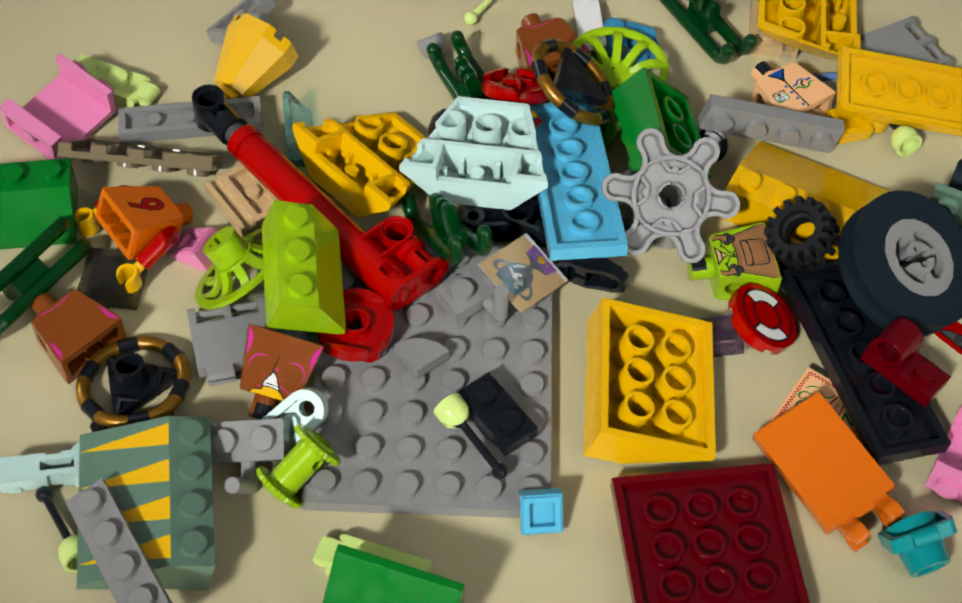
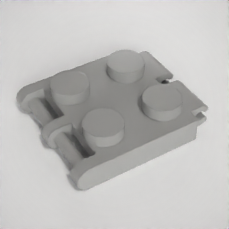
[860,16,955,66]
[187,295,271,386]

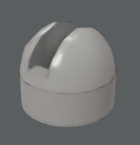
[416,32,446,59]

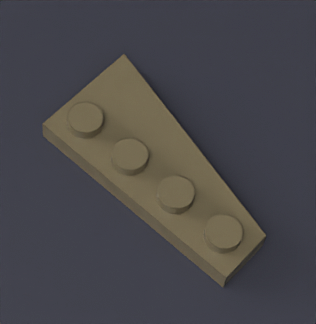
[57,138,222,177]

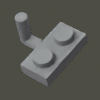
[210,418,290,495]

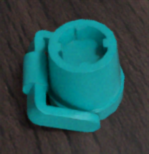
[878,510,958,578]

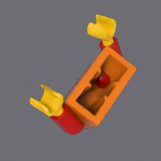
[75,185,193,293]

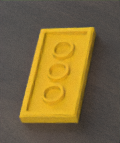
[836,46,962,137]

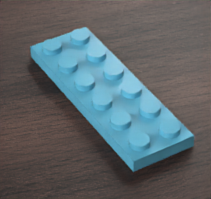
[529,101,628,261]

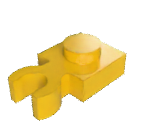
[825,108,889,144]

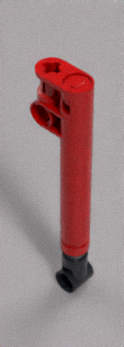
[192,84,449,311]

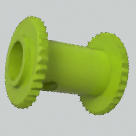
[256,424,340,508]

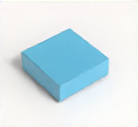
[519,488,563,535]

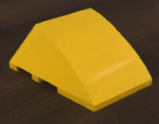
[757,0,861,61]
[292,112,426,218]

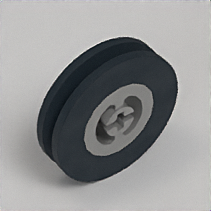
[838,191,962,337]

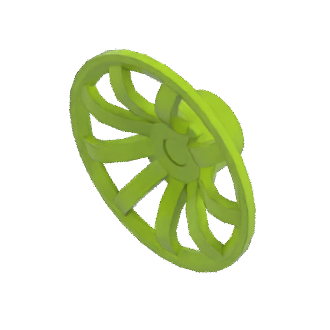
[572,26,669,107]
[195,226,264,310]

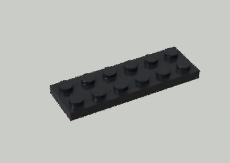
[780,261,951,465]

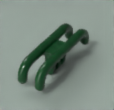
[660,0,757,65]
[426,30,493,100]
[400,192,493,266]
[0,216,92,336]

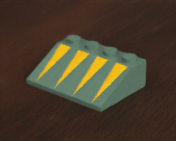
[76,416,215,589]

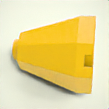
[214,13,299,99]

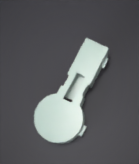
[0,442,79,494]

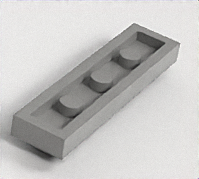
[697,94,845,153]
[118,96,263,143]
[65,478,172,603]

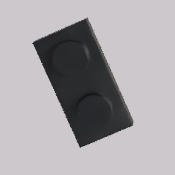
[457,372,538,457]

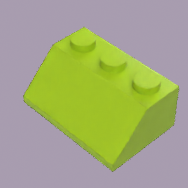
[262,200,346,335]

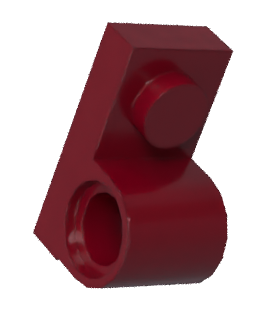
[861,318,951,407]

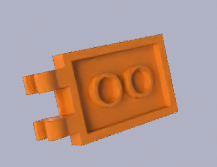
[753,392,905,552]

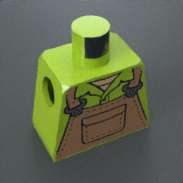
[687,222,782,300]

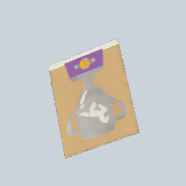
[478,233,569,313]

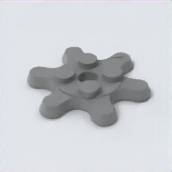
[601,128,740,263]

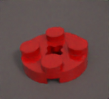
[316,288,395,363]

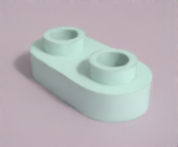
[262,387,329,449]

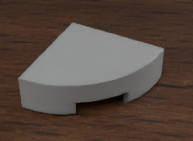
[394,338,449,378]

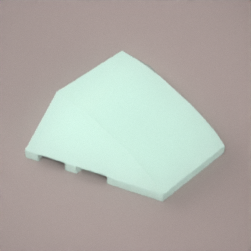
[399,96,548,210]

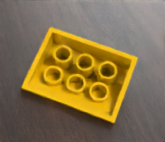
[719,141,891,262]
[583,297,716,464]

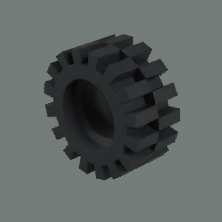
[764,196,840,271]

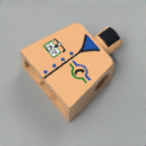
[751,61,836,116]

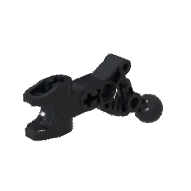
[428,108,632,293]

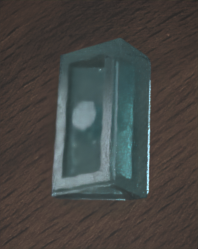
[282,91,313,167]

